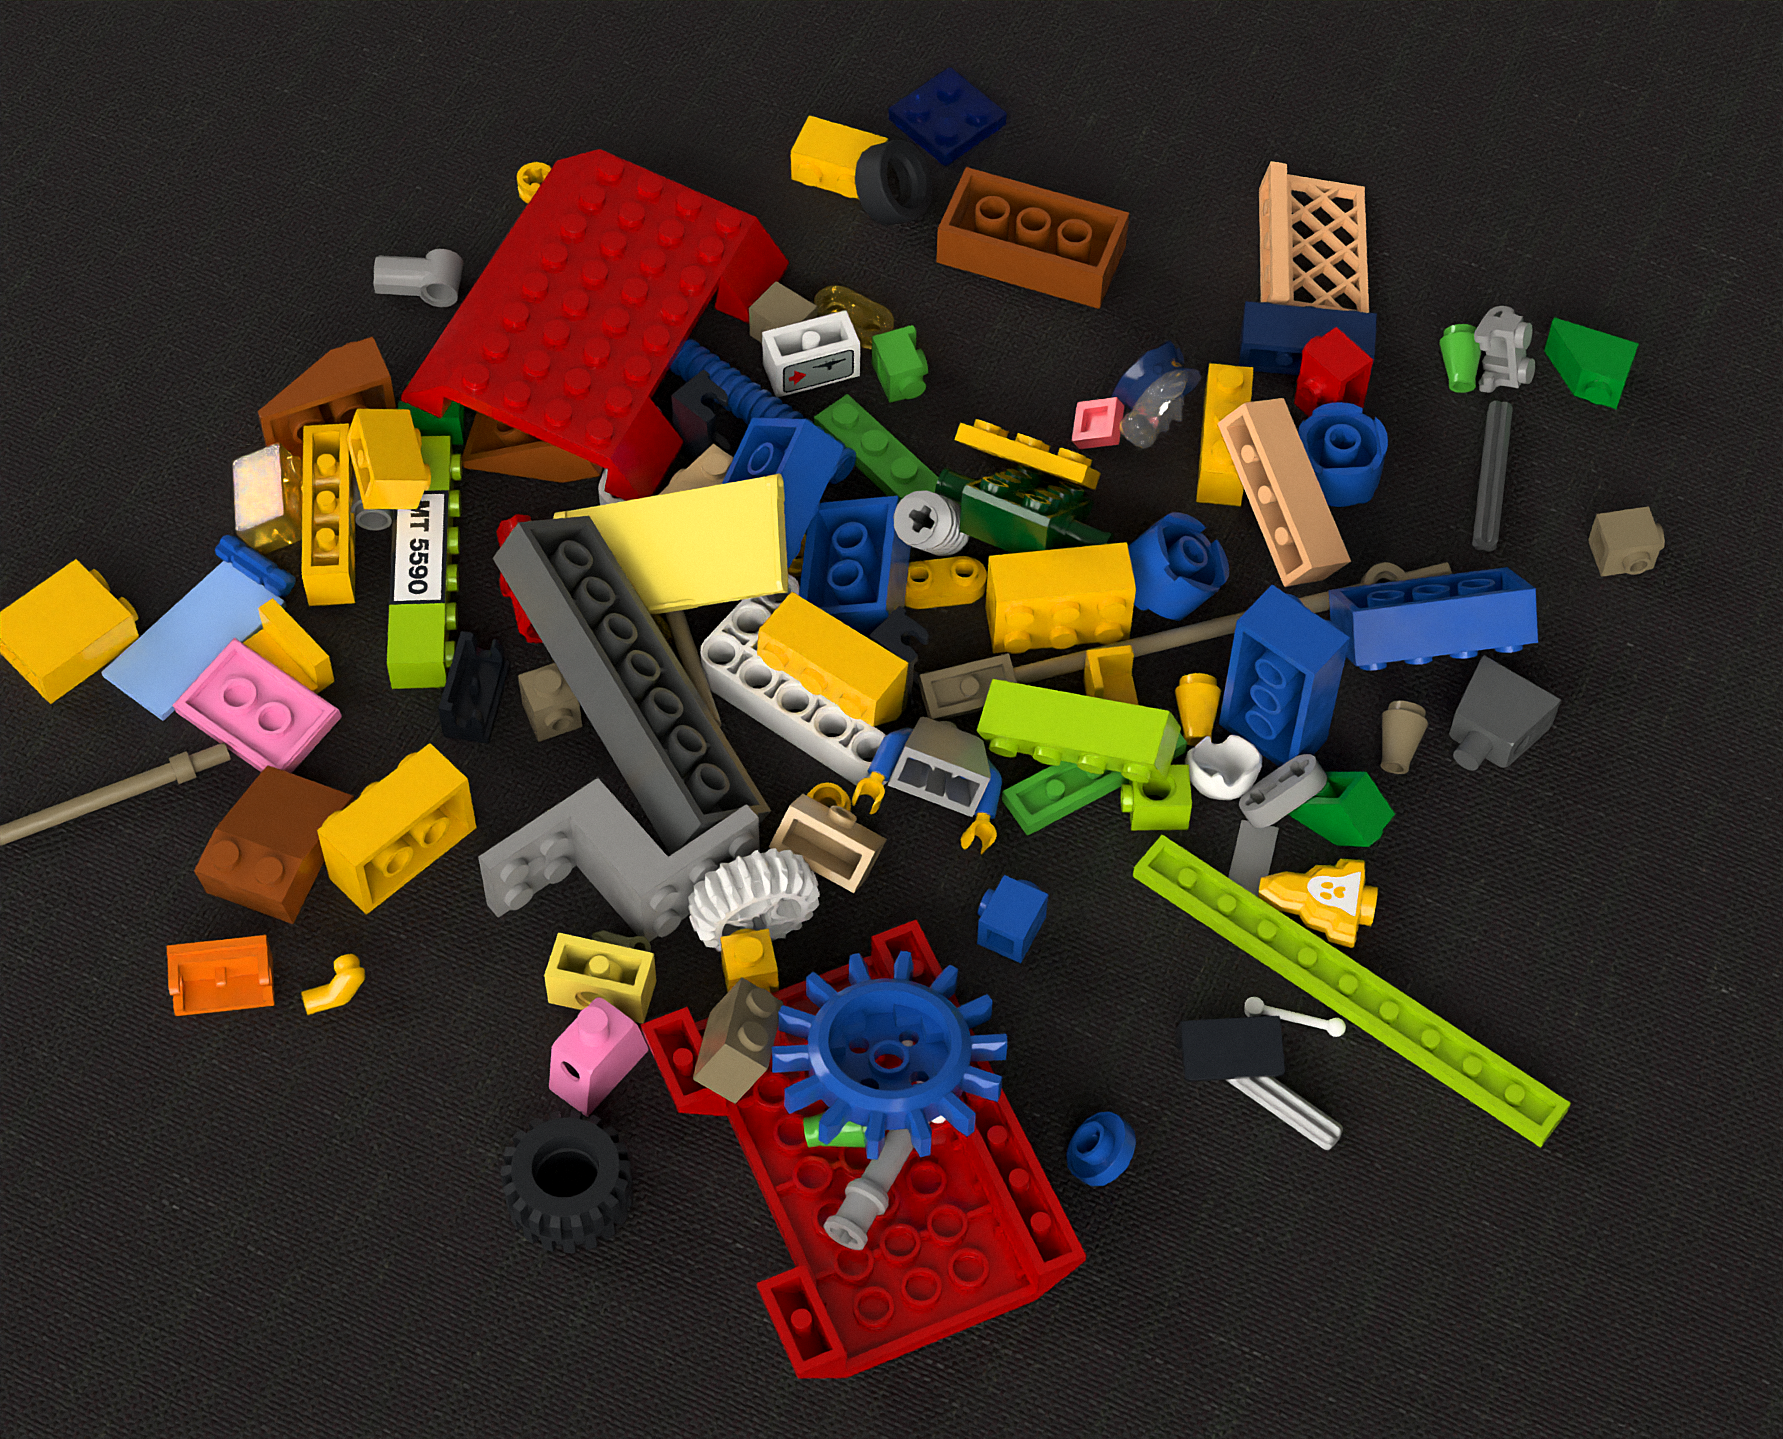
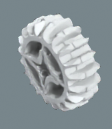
[688,848,820,952]

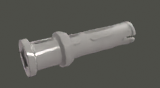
[824,1121,931,1250]

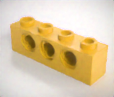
[302,423,355,606]

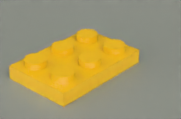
[954,419,1101,490]

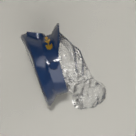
[1111,341,1201,448]

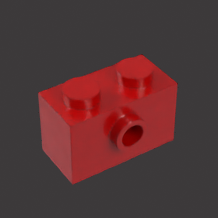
[1294,327,1373,417]

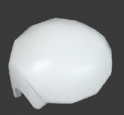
[1185,735,1262,800]

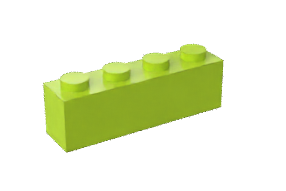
[977,679,1181,783]

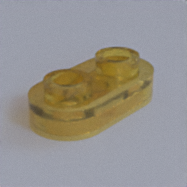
[814,285,894,349]

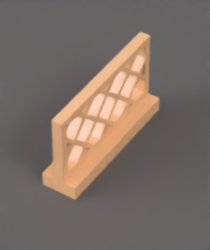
[1259,161,1369,313]

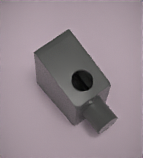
[1449,655,1561,771]

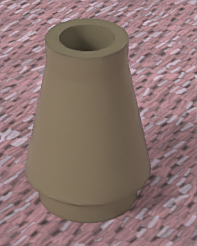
[1380,701,1428,774]

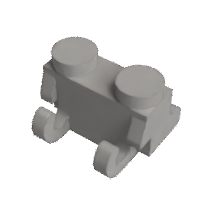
[1474,306,1535,393]

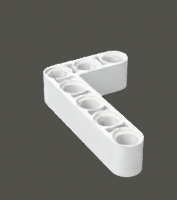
[700,574,888,786]

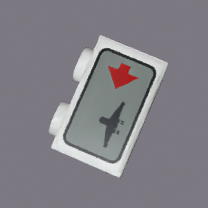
[762,310,860,397]

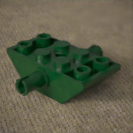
[935,465,1113,553]

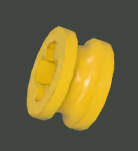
[517,162,552,203]

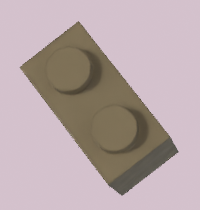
[693,977,784,1104]

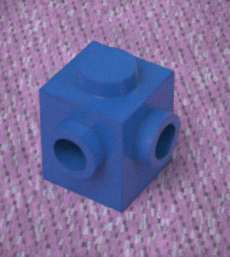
[977,875,1048,963]

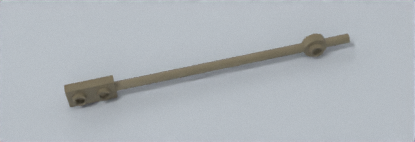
[917,562,1452,721]

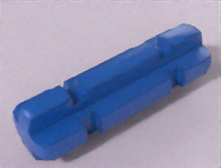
[215,535,296,597]

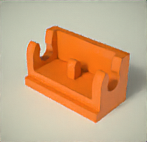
[167,935,275,1016]

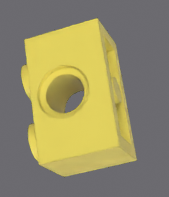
[544,933,657,1024]

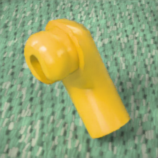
[301,954,365,1015]

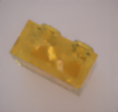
[232,442,303,555]

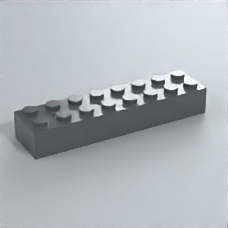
[493,516,771,855]

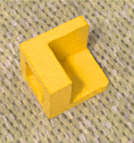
[1083,645,1138,705]

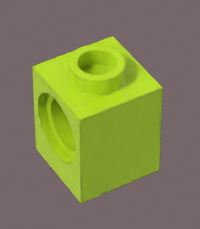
[1121,765,1192,831]

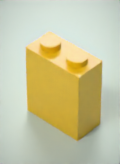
[0,559,139,704]

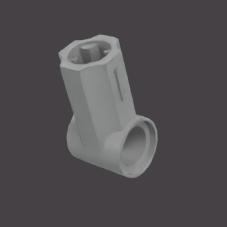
[373,249,464,307]

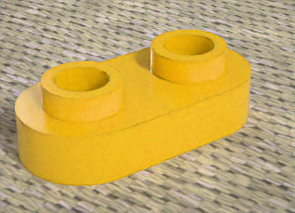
[905,556,987,609]

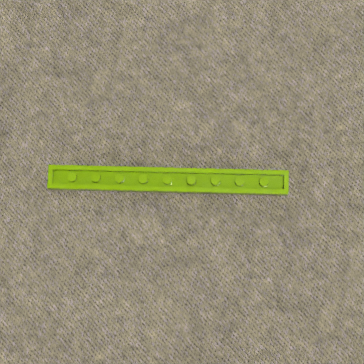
[1133,835,1571,1148]

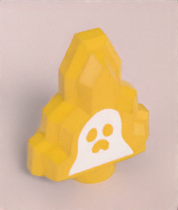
[1258,859,1378,948]

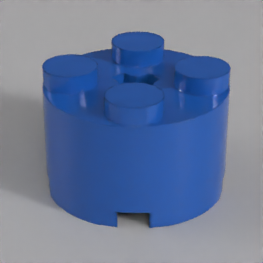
[1298,402,1388,507]
[1128,512,1229,621]

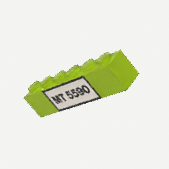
[387,436,462,689]

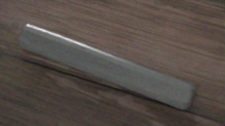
[1472,400,1513,552]

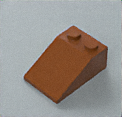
[258,337,396,472]
[462,411,603,483]
[194,765,355,924]

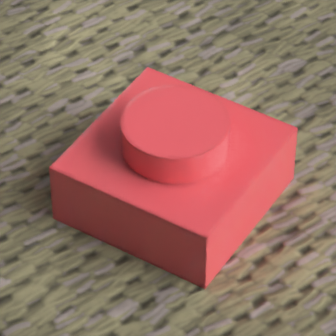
[1071,397,1124,449]

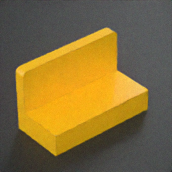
[243,598,335,694]

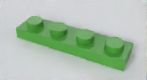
[814,394,961,526]
[1002,734,1187,836]

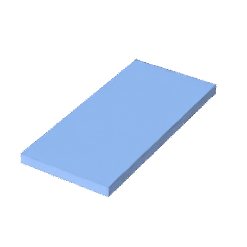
[102,561,286,721]

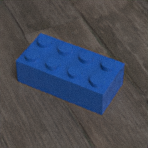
[1329,567,1538,670]
[1219,585,1350,767]

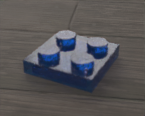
[889,67,1007,166]

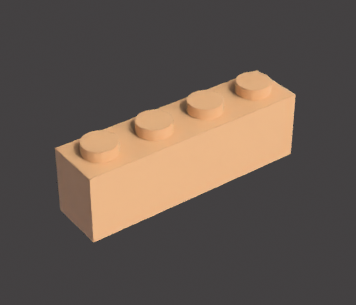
[1218,398,1351,587]

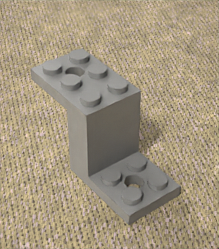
[478,778,760,942]

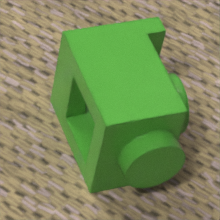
[872,325,928,403]

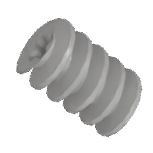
[893,490,970,557]

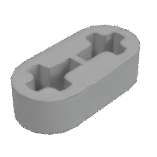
[1239,754,1327,828]

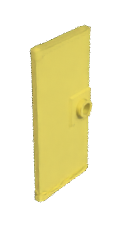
[554,474,788,614]

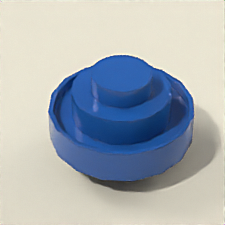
[1066,1112,1136,1187]

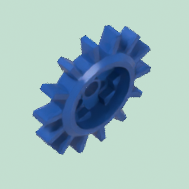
[772,951,1007,1160]

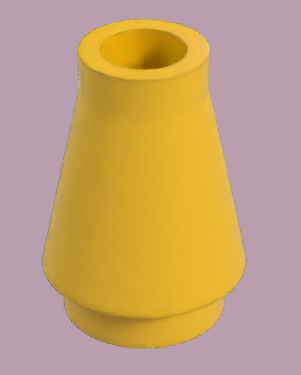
[1175,673,1221,746]

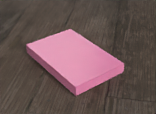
[172,638,342,773]

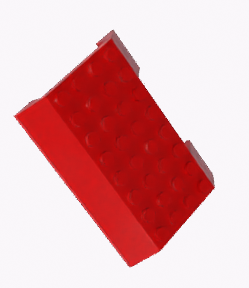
[401,149,789,501]
[641,919,1087,1378]

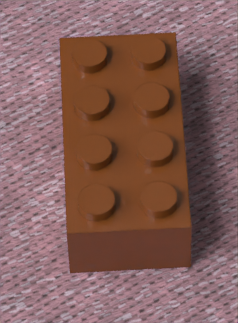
[936,167,1129,309]

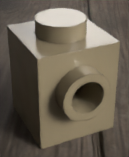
[749,281,817,344]
[1588,506,1665,577]
[518,663,582,742]

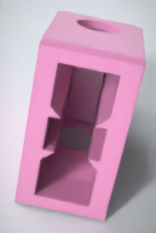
[549,997,649,1117]

